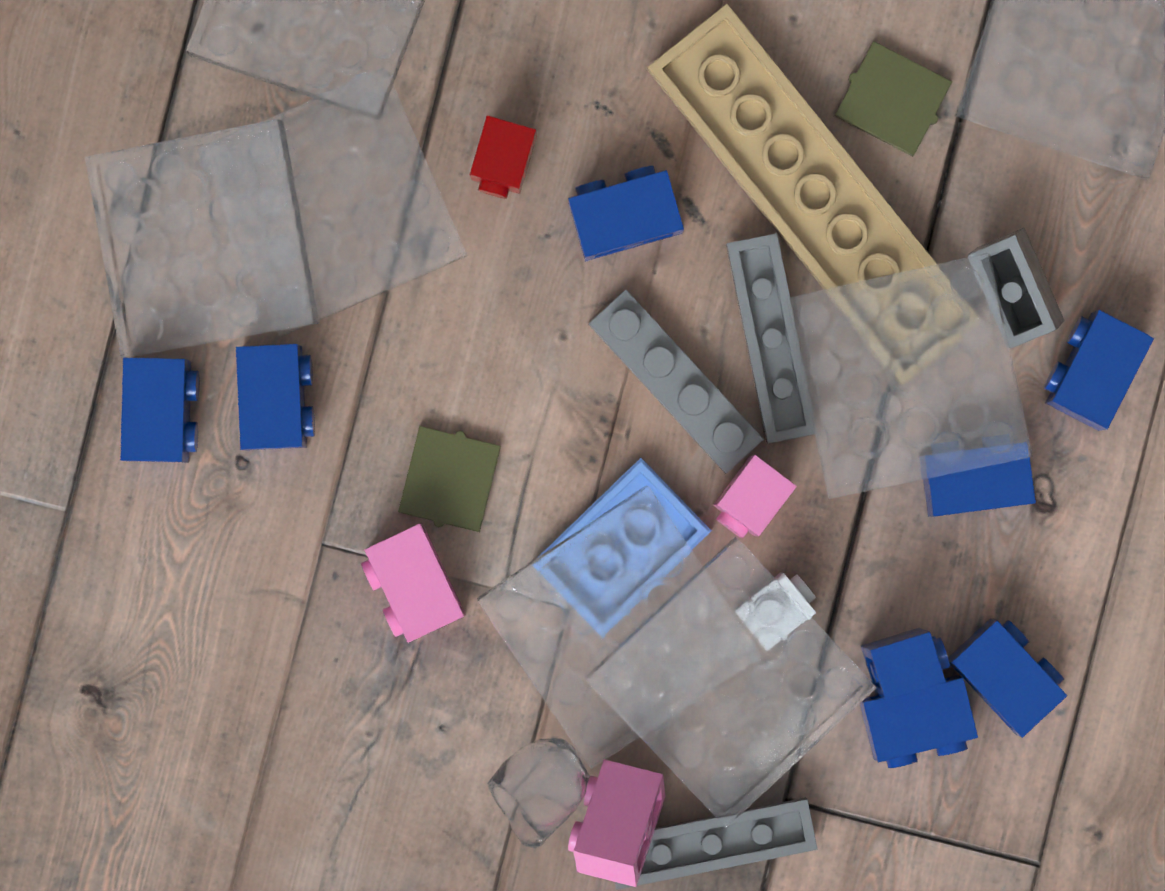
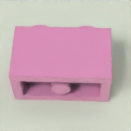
[713,455,797,538]
[361,523,466,643]
[568,759,666,887]

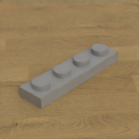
[726,233,818,444]
[588,290,764,474]
[615,797,818,890]

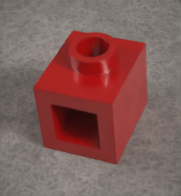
[470,115,537,199]

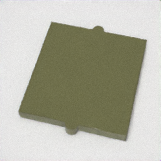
[835,41,952,157]
[398,426,501,532]

